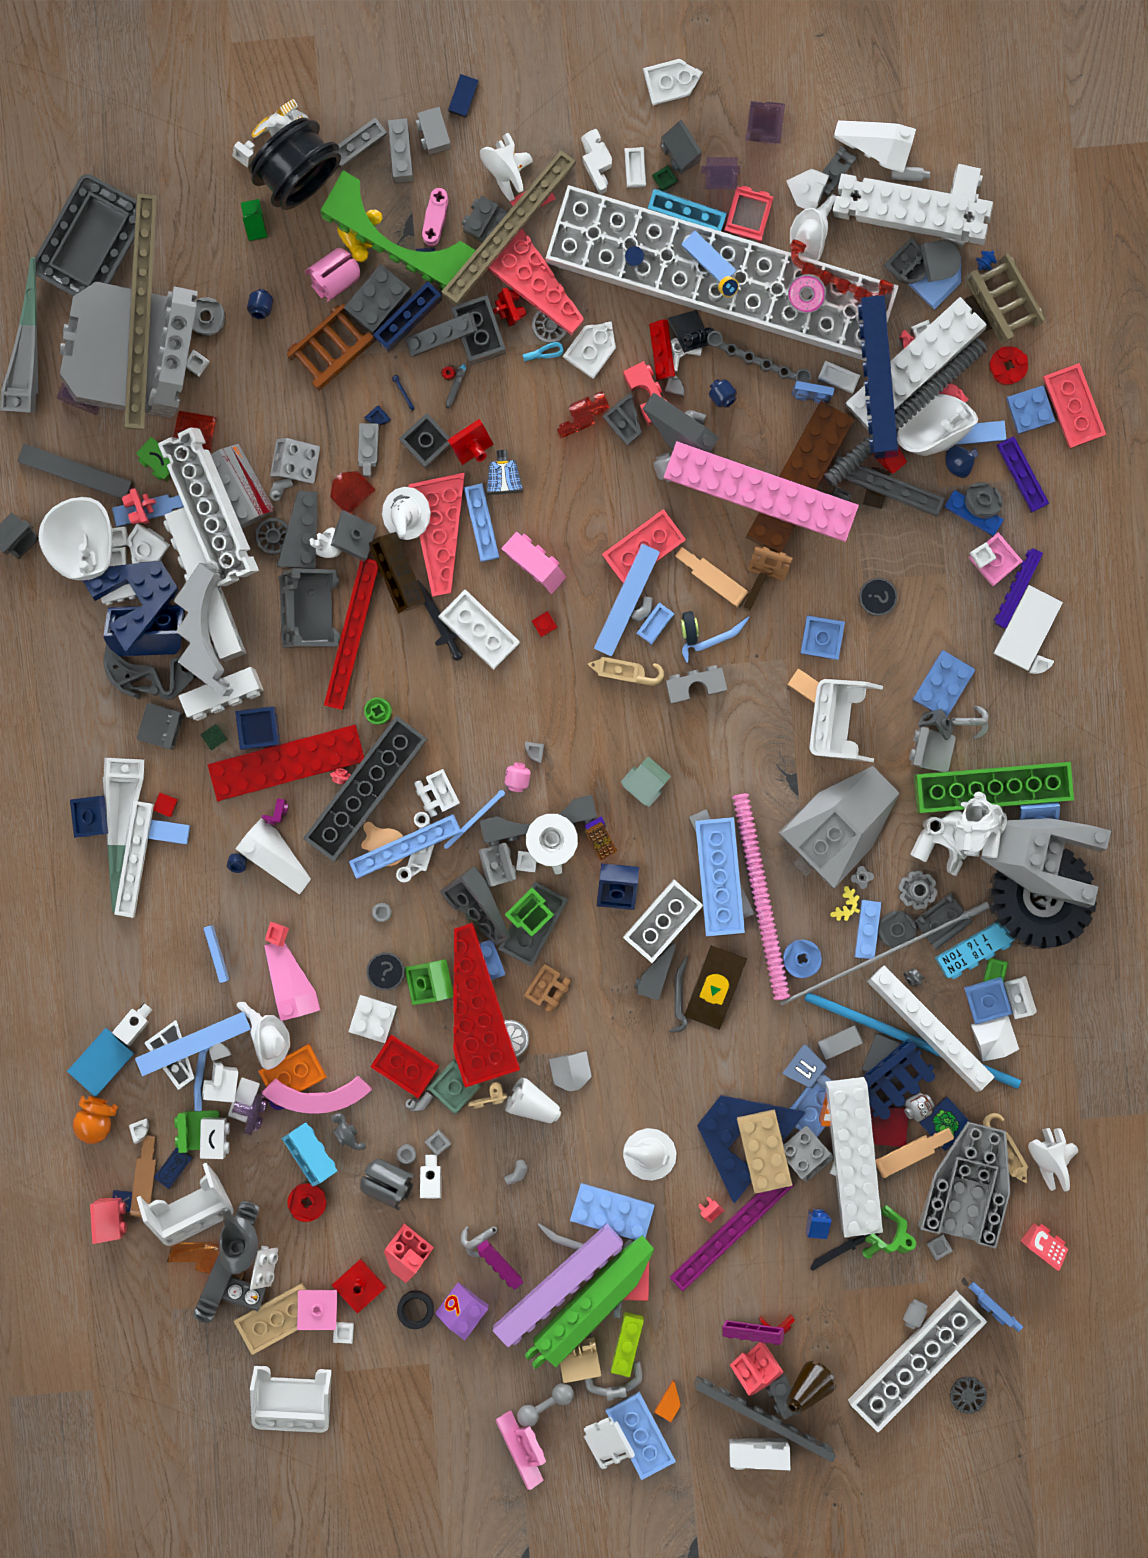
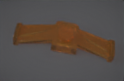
[167,1242,245,1280]

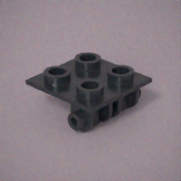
[668,310,715,353]

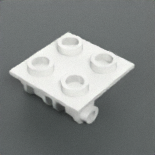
[250,1246,278,1290]

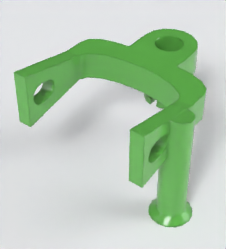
[863,1205,916,1259]

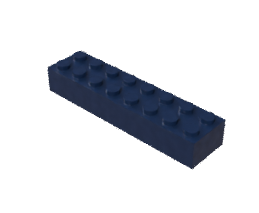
[858,295,898,459]

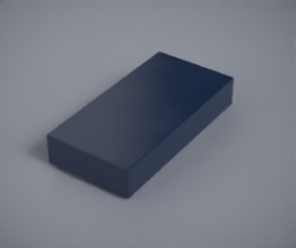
[448,74,479,117]

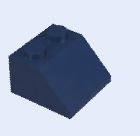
[596,863,639,910]

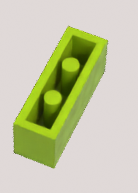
[611,1311,644,1377]

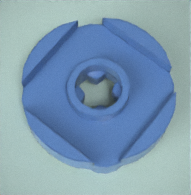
[783,939,822,978]

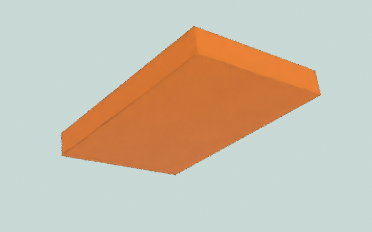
[258,1044,327,1105]

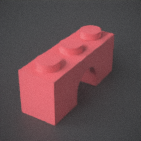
[623,361,668,426]

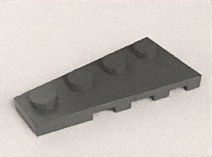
[276,491,317,569]

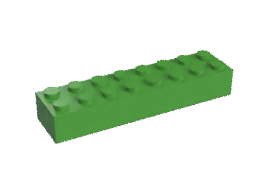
[914,762,1074,813]

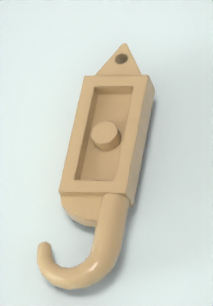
[983,1113,1029,1183]

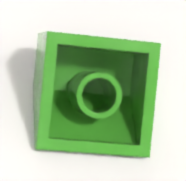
[405,959,453,1005]

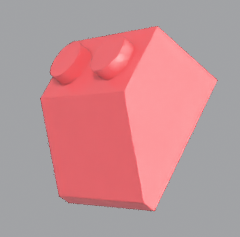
[90,1198,127,1244]

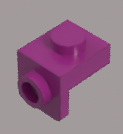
[261,798,289,825]

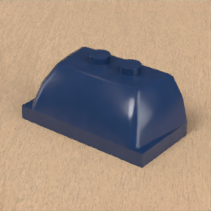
[103,605,185,656]

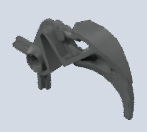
[103,644,197,700]

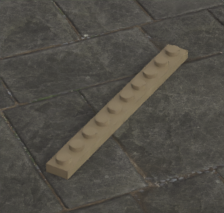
[441,150,576,306]

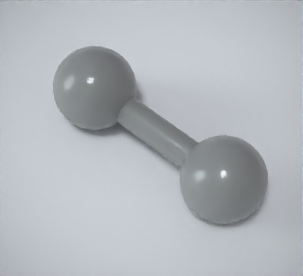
[517,1383,574,1427]

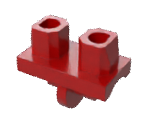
[493,288,526,327]

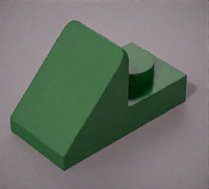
[241,199,268,241]

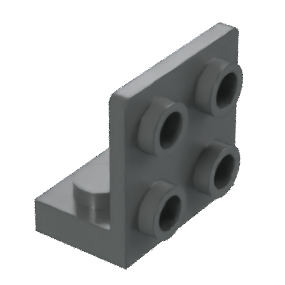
[137,703,184,750]

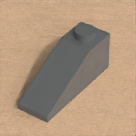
[634,943,676,1000]

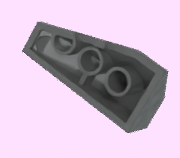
[643,393,719,453]
[440,866,510,945]

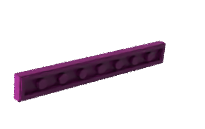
[669,1183,794,1292]

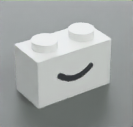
[200,1117,230,1159]

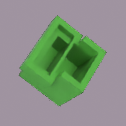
[505,887,554,937]

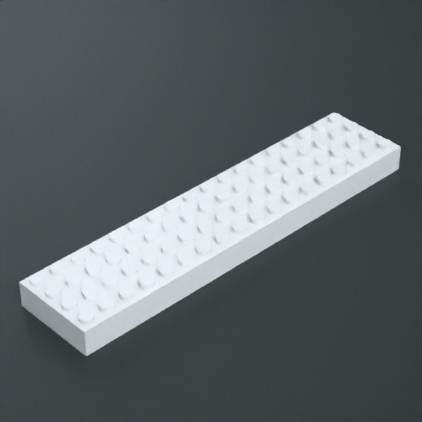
[546,185,898,361]

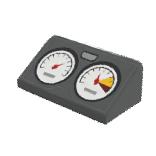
[222,1277,266,1312]

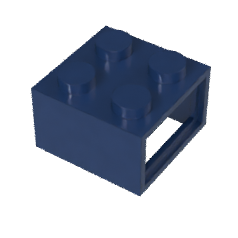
[235,706,281,750]

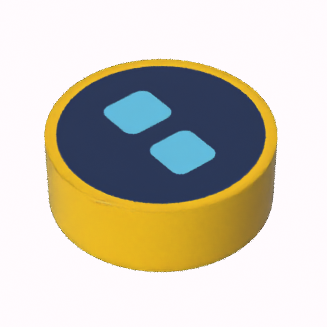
[718,276,739,297]

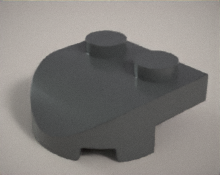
[883,237,927,284]

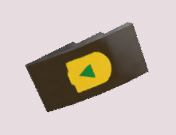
[684,945,747,1030]

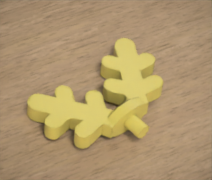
[830,886,860,921]

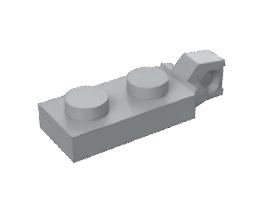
[358,423,379,477]

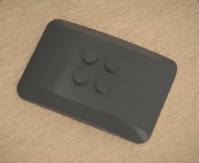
[35,174,136,296]

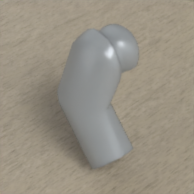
[269,478,293,501]
[631,597,653,621]

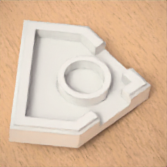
[786,169,829,209]
[127,523,170,564]

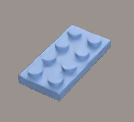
[570,1183,655,1240]
[606,1391,676,1480]

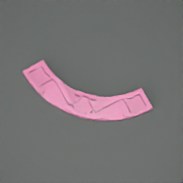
[262,1076,372,1114]

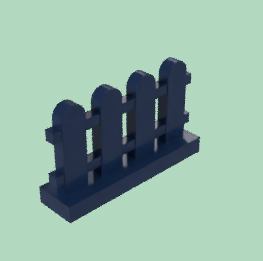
[862,1038,935,1119]

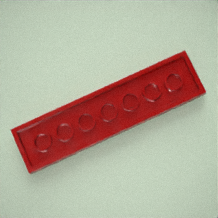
[207,724,365,802]

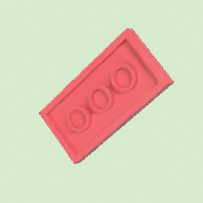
[1042,363,1106,449]
[602,509,686,583]

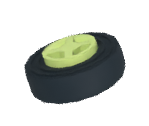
[681,611,699,646]

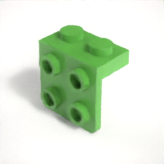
[175,1110,220,1153]

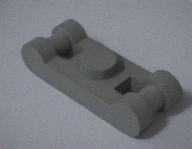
[822,146,857,197]

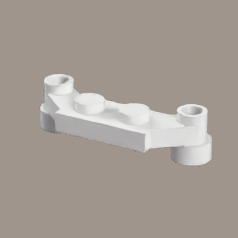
[396,812,435,882]

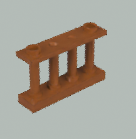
[286,303,375,391]

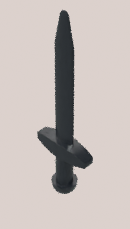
[417,580,463,661]

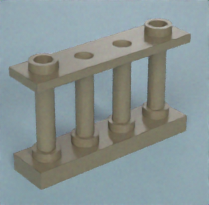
[964,253,1046,345]

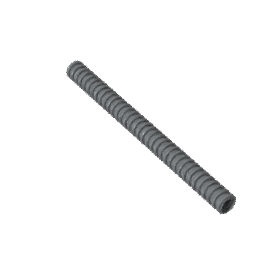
[824,338,988,487]

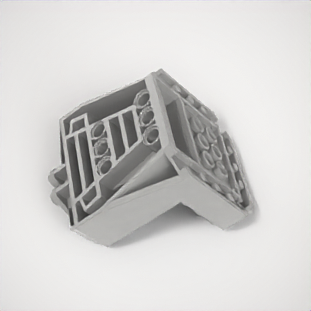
[59,282,198,418]

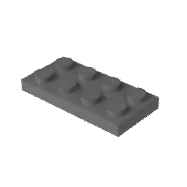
[498,881,568,967]

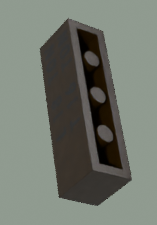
[369,532,426,614]

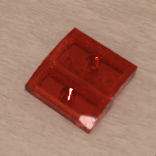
[173,411,217,453]

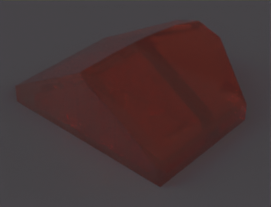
[330,471,376,514]

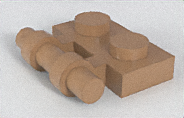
[748,546,793,582]
[523,963,571,1013]

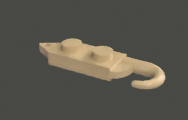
[588,657,664,686]

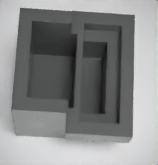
[0,512,39,559]

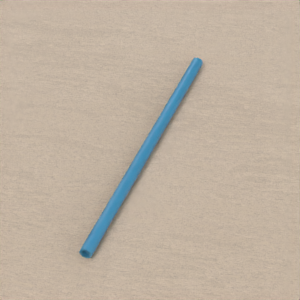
[804,992,1021,1089]

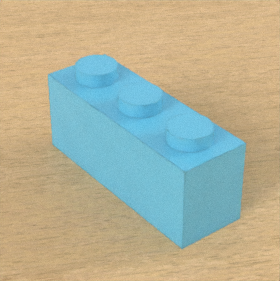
[281,1123,337,1187]

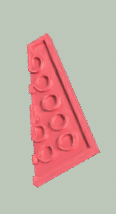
[487,229,584,336]
[408,473,465,597]

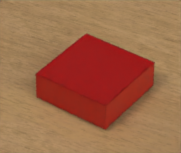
[153,792,178,817]

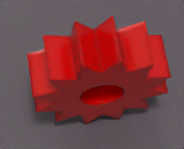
[441,365,456,380]

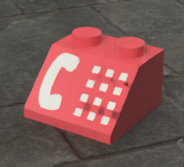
[1020,1223,1068,1271]

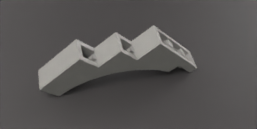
[174,563,234,696]

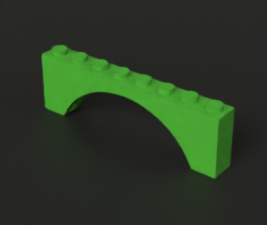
[319,170,476,290]

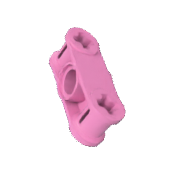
[422,188,448,247]

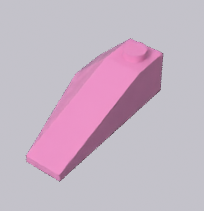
[264,943,320,1021]

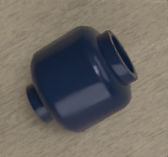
[247,289,273,319]
[709,379,737,408]

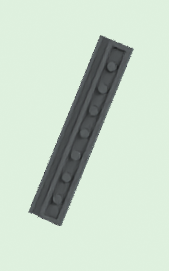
[694,1376,836,1463]

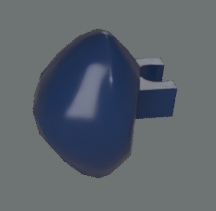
[945,446,979,478]

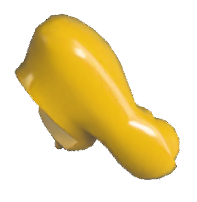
[337,210,383,262]

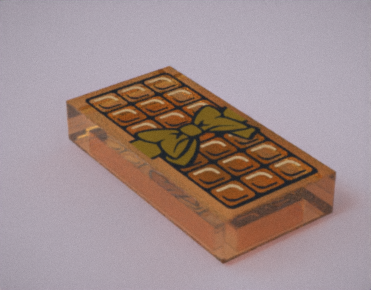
[585,822,617,860]

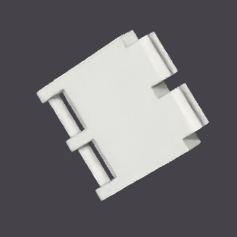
[584,1417,635,1469]

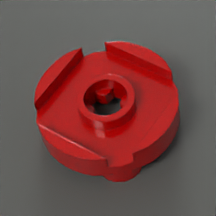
[989,346,1028,385]
[287,1183,327,1222]

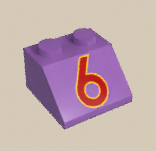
[435,1282,489,1340]

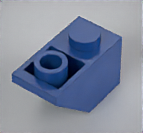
[806,1209,831,1239]

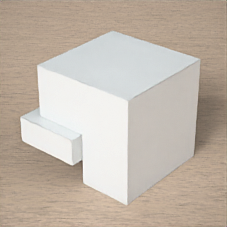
[202,1061,238,1102]

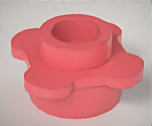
[330,768,351,785]

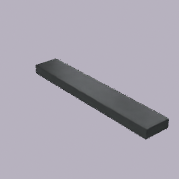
[17,444,133,499]
[834,456,945,517]

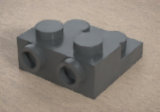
[462,196,508,243]

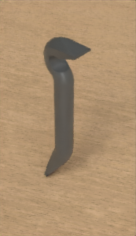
[669,956,688,1032]

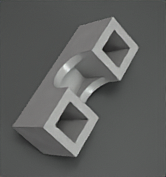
[388,118,414,183]
[665,665,727,704]

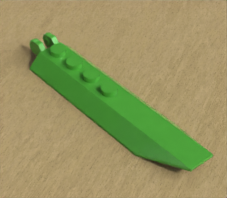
[525,1235,655,1369]

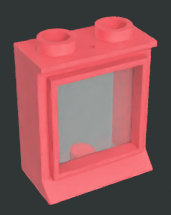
[724,186,773,243]

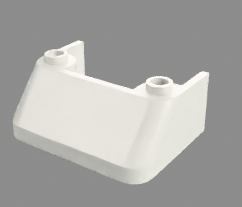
[810,679,883,762]
[136,1163,234,1246]

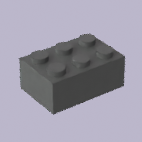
[344,264,412,335]
[451,295,506,366]

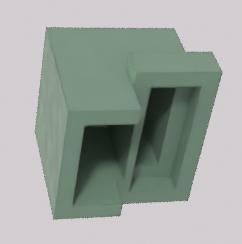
[621,756,671,807]

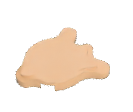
[361,822,404,866]

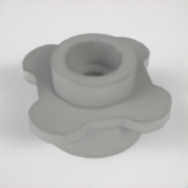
[851,866,874,889]

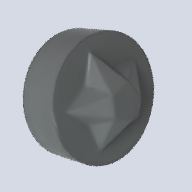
[831,488,851,501]

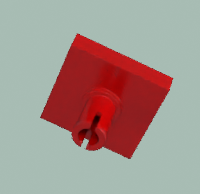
[447,419,494,465]
[332,1258,386,1314]

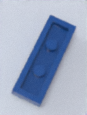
[944,490,1004,537]

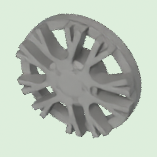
[532,310,566,343]

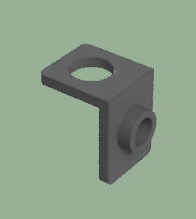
[918,709,953,740]

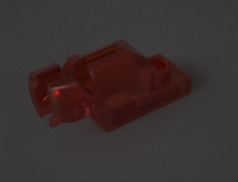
[557,391,609,439]

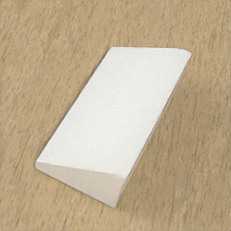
[1004,976,1037,1019]

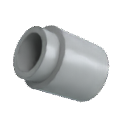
[903,1299,928,1330]

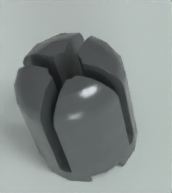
[360,1159,416,1211]

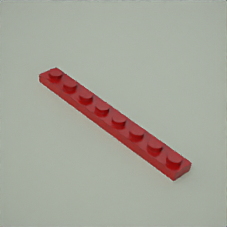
[324,558,379,710]

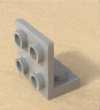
[270,438,320,484]
[783,1126,834,1183]

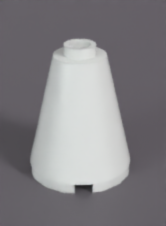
[505,1077,561,1124]

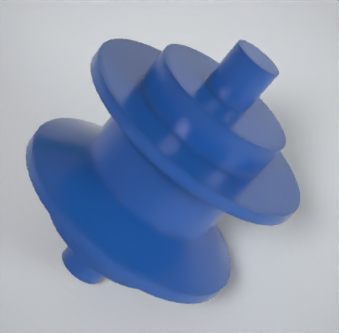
[976,251,997,271]

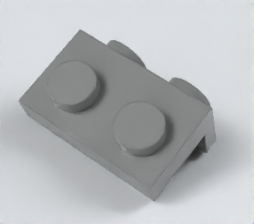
[478,843,516,887]

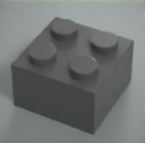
[399,413,451,470]

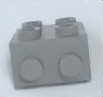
[909,727,955,772]

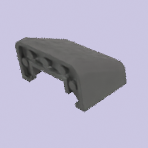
[280,568,340,648]

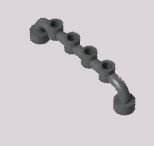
[707,331,811,383]

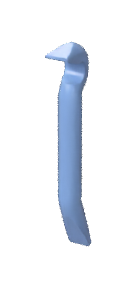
[682,617,750,663]
[194,1047,210,1111]

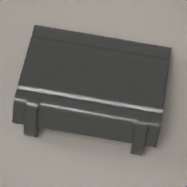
[914,893,972,950]

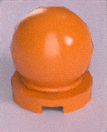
[72,1096,118,1144]

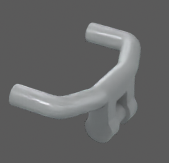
[585,1361,643,1401]

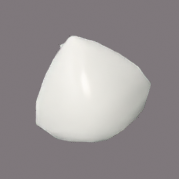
[310,527,342,558]

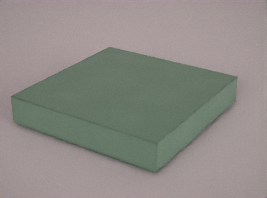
[427,1060,481,1114]

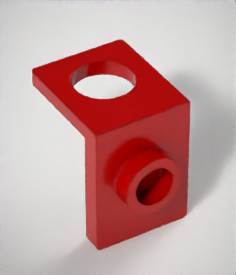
[759,1314,795,1334]

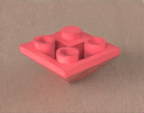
[384,1223,434,1283]

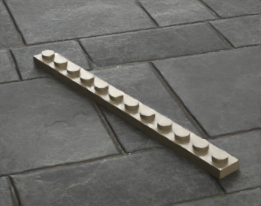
[124,193,157,430]

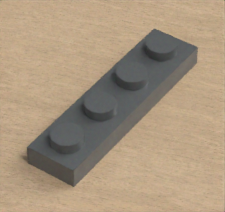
[405,313,478,356]

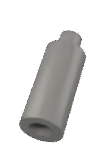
[891,166,930,182]

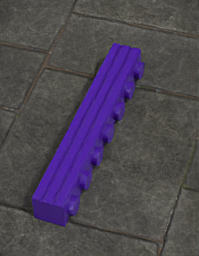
[993,548,1043,629]

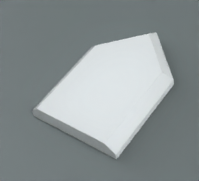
[643,59,703,105]
[563,321,616,379]

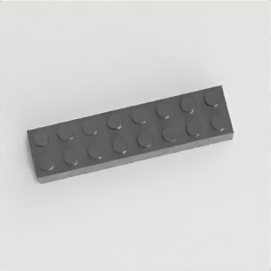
[303,715,428,862]

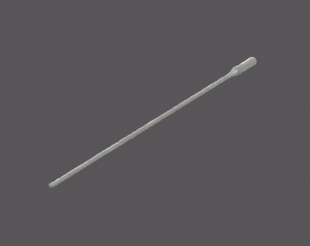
[780,901,990,1006]

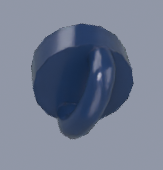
[227,853,247,873]

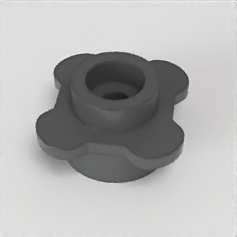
[903,968,923,987]

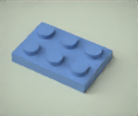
[912,650,975,717]

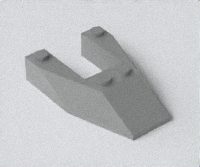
[981,818,1111,908]

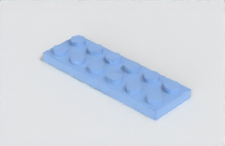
[695,817,745,936]

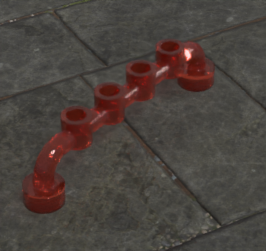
[789,239,894,302]

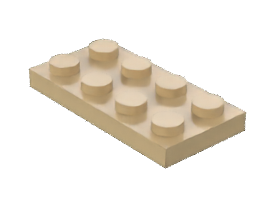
[737,1109,792,1194]
[234,1283,306,1355]

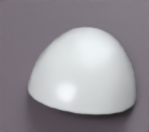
[897,394,978,456]
[39,497,113,580]

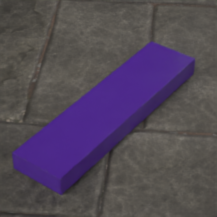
[996,436,1049,513]

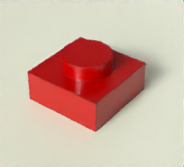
[531,611,557,638]

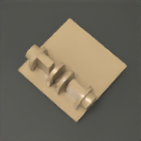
[468,1081,508,1109]
[560,1337,601,1383]

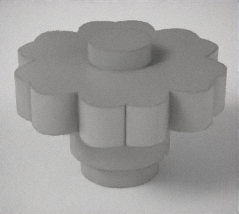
[898,870,937,909]

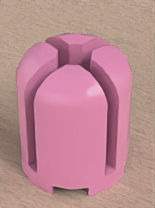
[305,248,360,302]

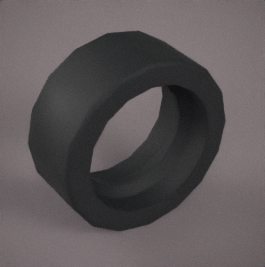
[397,1290,434,1329]

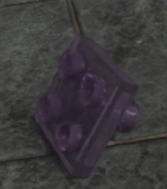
[232,1092,269,1135]

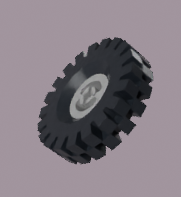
[988,848,1097,950]

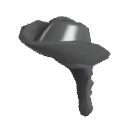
[219,1208,258,1274]

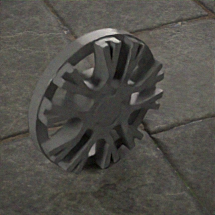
[255,518,288,554]
[950,1377,987,1414]

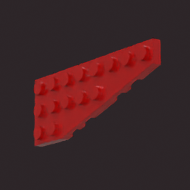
[453,923,520,1088]

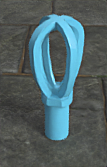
[523,342,563,361]

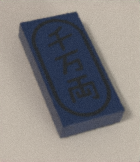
[154,1148,193,1189]

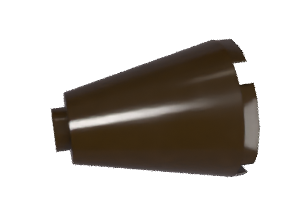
[786,1361,836,1414]

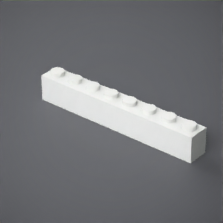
[867,966,994,1092]

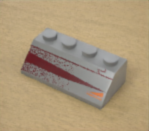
[211,444,275,529]

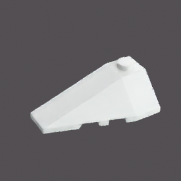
[834,121,916,173]
[236,818,311,895]

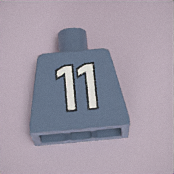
[783,1044,832,1089]

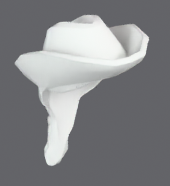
[790,194,836,261]
[237,1002,290,1070]

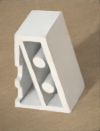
[145,1020,195,1090]
[728,1437,790,1470]

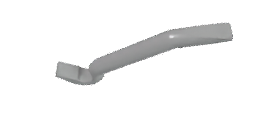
[538,1223,583,1250]

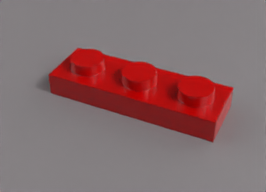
[649,319,675,381]

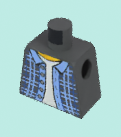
[486,450,523,495]

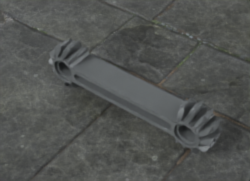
[193,1200,259,1324]

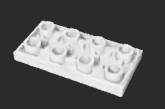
[993,585,1063,671]

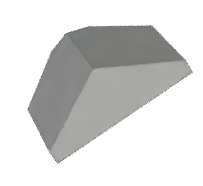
[549,1051,592,1091]

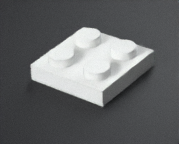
[349,995,397,1043]

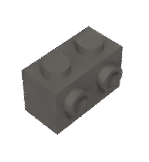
[765,1371,797,1419]

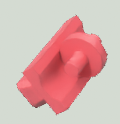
[122,488,156,525]

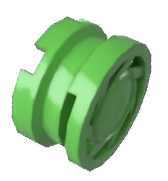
[364,698,392,725]

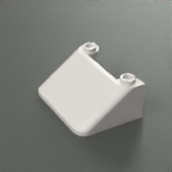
[250,1366,332,1433]

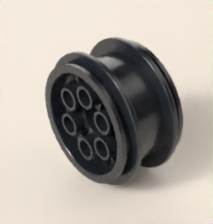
[249,117,341,210]

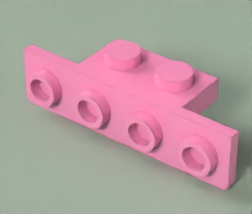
[496,1410,546,1490]

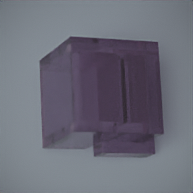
[745,101,785,144]
[701,157,740,190]

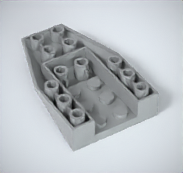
[778,766,900,888]
[918,1122,1010,1248]

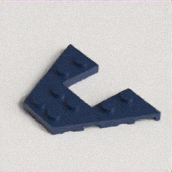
[82,561,179,655]
[697,1095,805,1204]

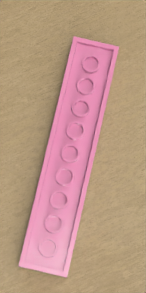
[663,441,859,542]

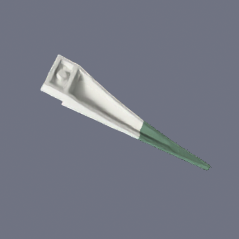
[103,758,144,912]

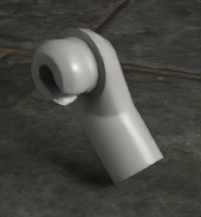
[685,410,706,424]
[405,1091,434,1111]
[504,1160,528,1186]

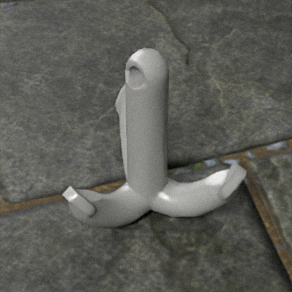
[950,705,989,739]
[461,1226,497,1257]

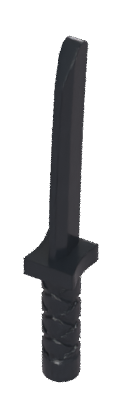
[810,1233,879,1271]

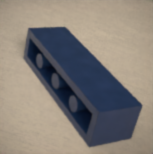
[373,281,443,353]

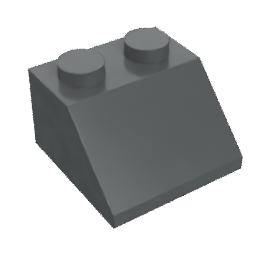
[660,120,702,175]

